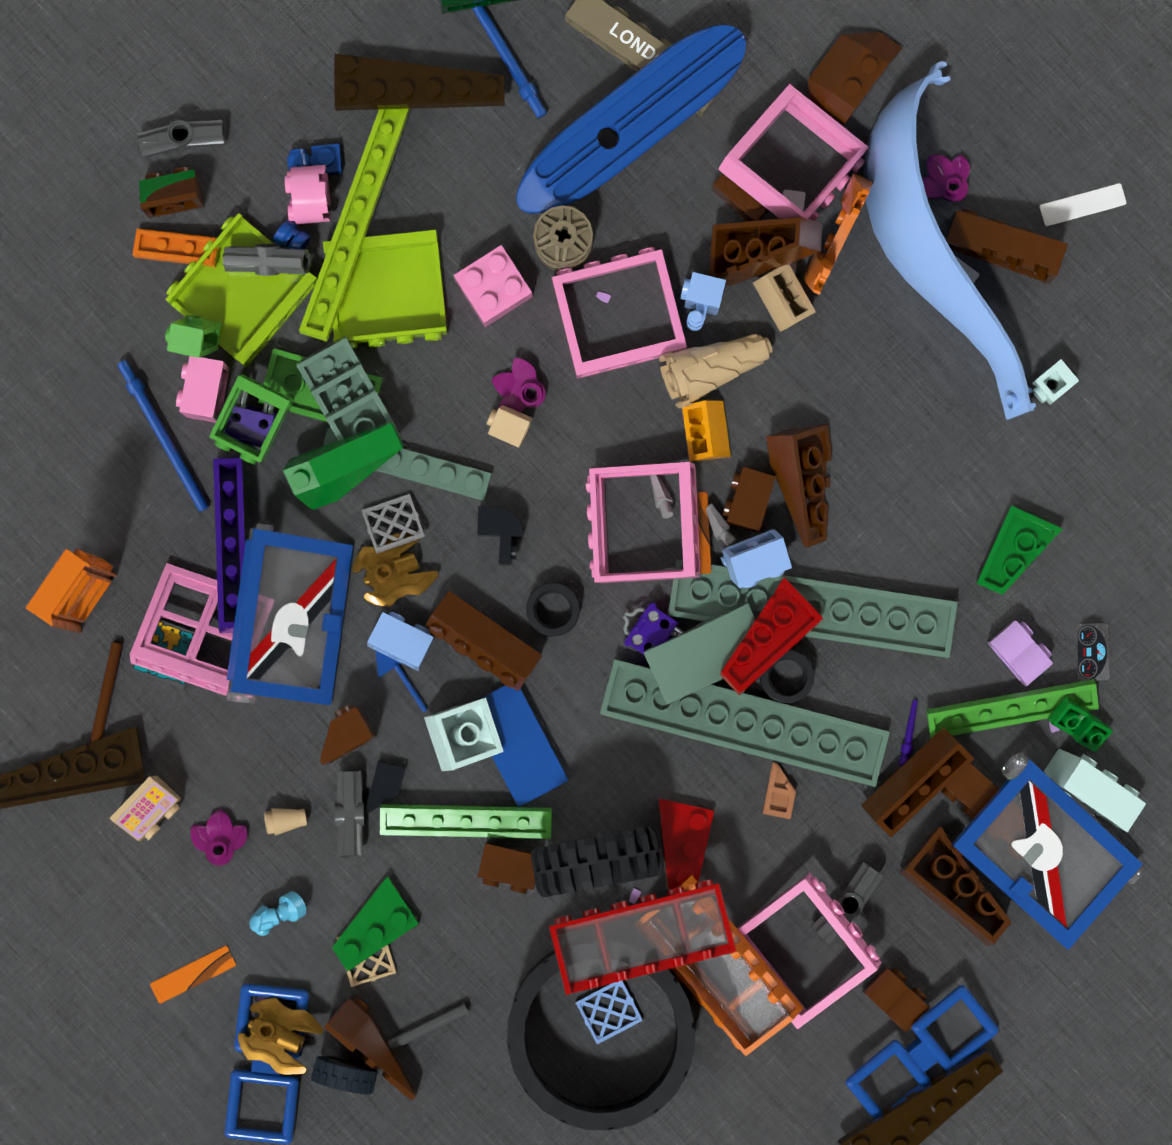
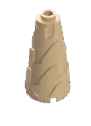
[659,334,772,409]

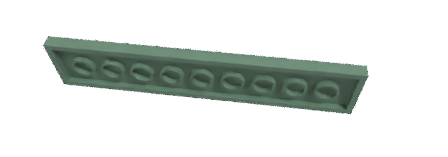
[668,559,958,658]
[600,659,890,787]

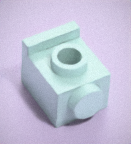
[1032,360,1079,405]

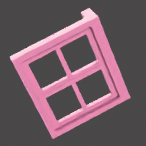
[130,563,274,700]

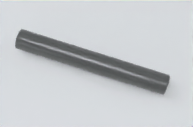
[387,1003,469,1051]

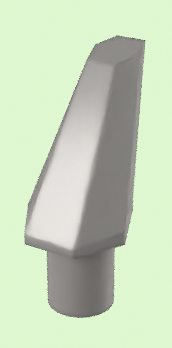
[650,475,673,519]
[706,503,737,547]

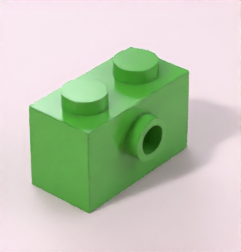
[165,315,222,358]

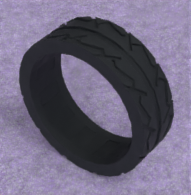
[507,938,695,1130]

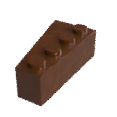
[899,826,1012,946]

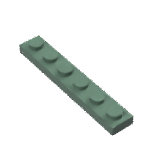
[322,428,492,501]

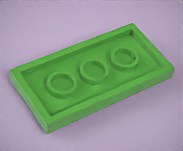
[258,348,383,423]

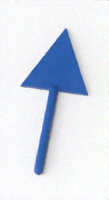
[375,650,427,712]

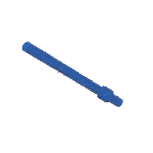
[472,6,547,119]
[117,359,209,513]

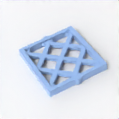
[575,981,643,1044]

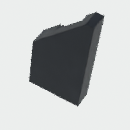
[364,761,406,813]

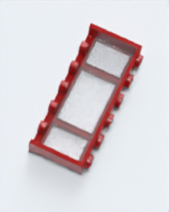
[549,879,737,995]

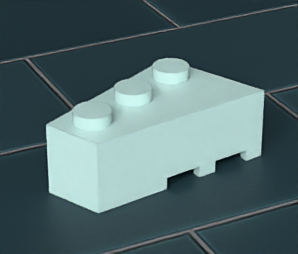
[1044,749,1146,832]

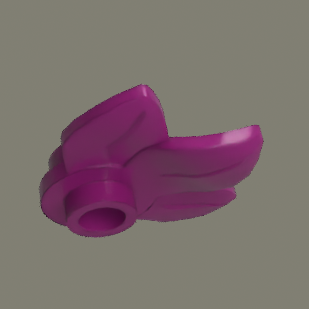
[922,155,970,202]
[492,358,546,412]
[190,809,248,866]

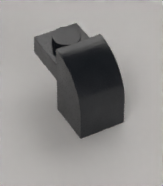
[477,506,523,566]

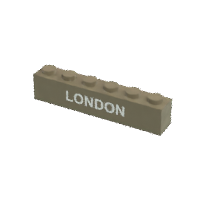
[565,0,722,118]

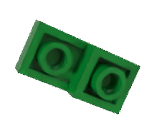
[1048,697,1113,752]

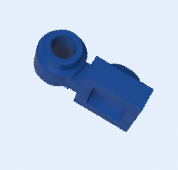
[287,144,342,175]

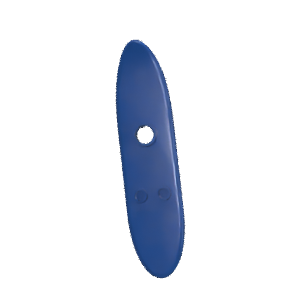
[516,25,746,214]

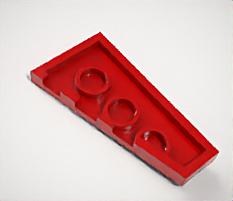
[720,577,823,695]

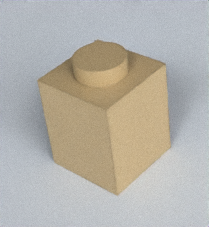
[486,404,533,448]

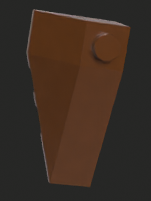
[766,424,832,547]
[324,996,417,1101]

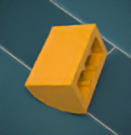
[682,400,731,461]

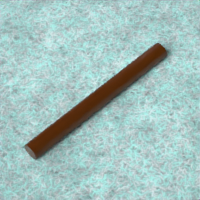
[89,642,123,743]

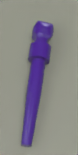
[899,700,918,767]

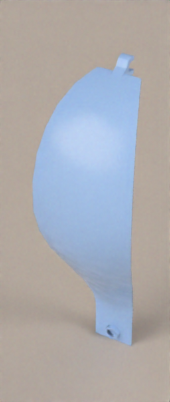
[863,61,1036,420]

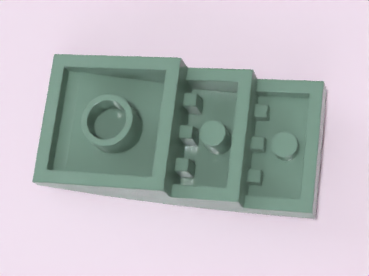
[295,336,403,441]
[643,603,755,704]

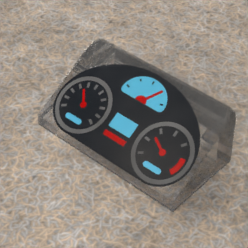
[1077,623,1110,681]

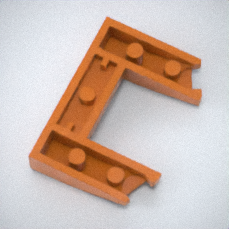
[804,173,874,294]

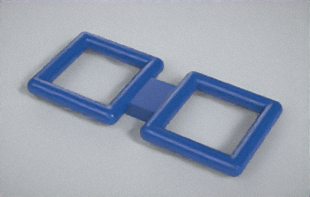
[224,984,309,1145]
[845,985,999,1120]

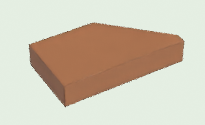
[762,762,796,819]

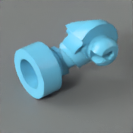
[249,891,306,936]

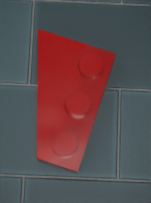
[658,798,714,889]

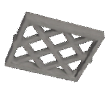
[361,494,425,554]

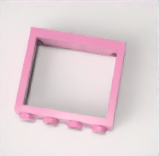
[718,84,869,221]
[552,247,687,379]
[586,462,701,583]
[737,872,881,1029]

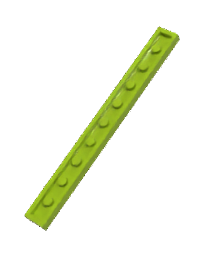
[299,109,411,342]

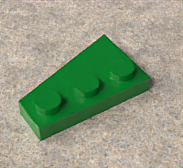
[975,506,1063,595]
[332,876,419,972]

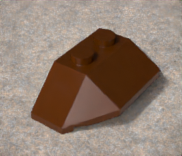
[808,32,902,127]

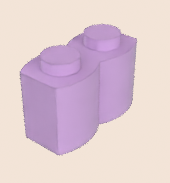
[987,620,1053,686]

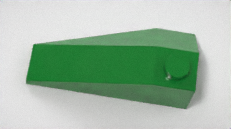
[283,421,404,510]

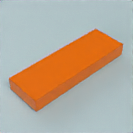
[132,228,220,268]

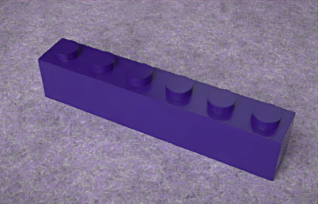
[213,458,245,633]

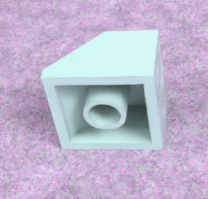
[424,698,504,771]

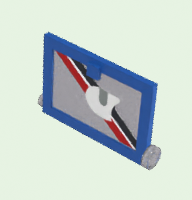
[226,524,353,705]
[951,752,1143,950]

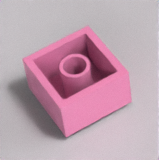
[454,245,533,327]
[176,356,230,423]

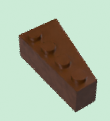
[945,209,1068,284]
[709,217,822,286]

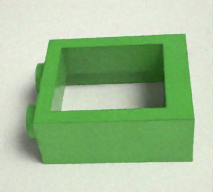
[209,374,294,464]

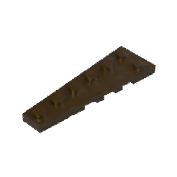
[334,54,505,111]
[0,727,147,809]
[837,1048,1003,1145]

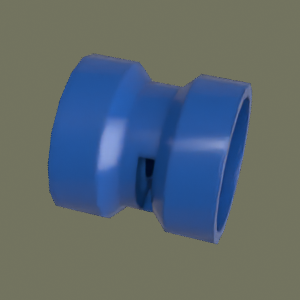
[272,219,312,249]

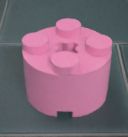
[285,165,331,224]

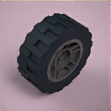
[311,1056,378,1095]

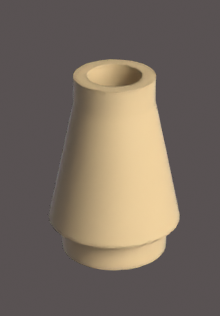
[264,808,307,836]

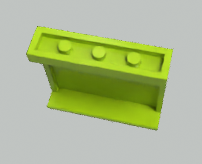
[165,213,317,368]
[323,230,448,349]

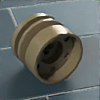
[533,205,593,271]

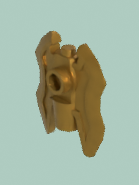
[352,532,438,607]
[238,998,324,1075]

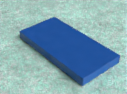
[478,686,569,807]

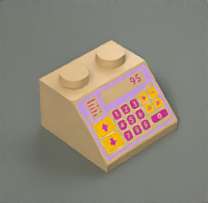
[110,776,182,841]

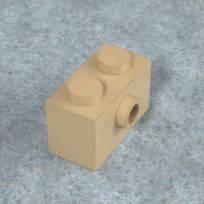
[753,264,816,332]

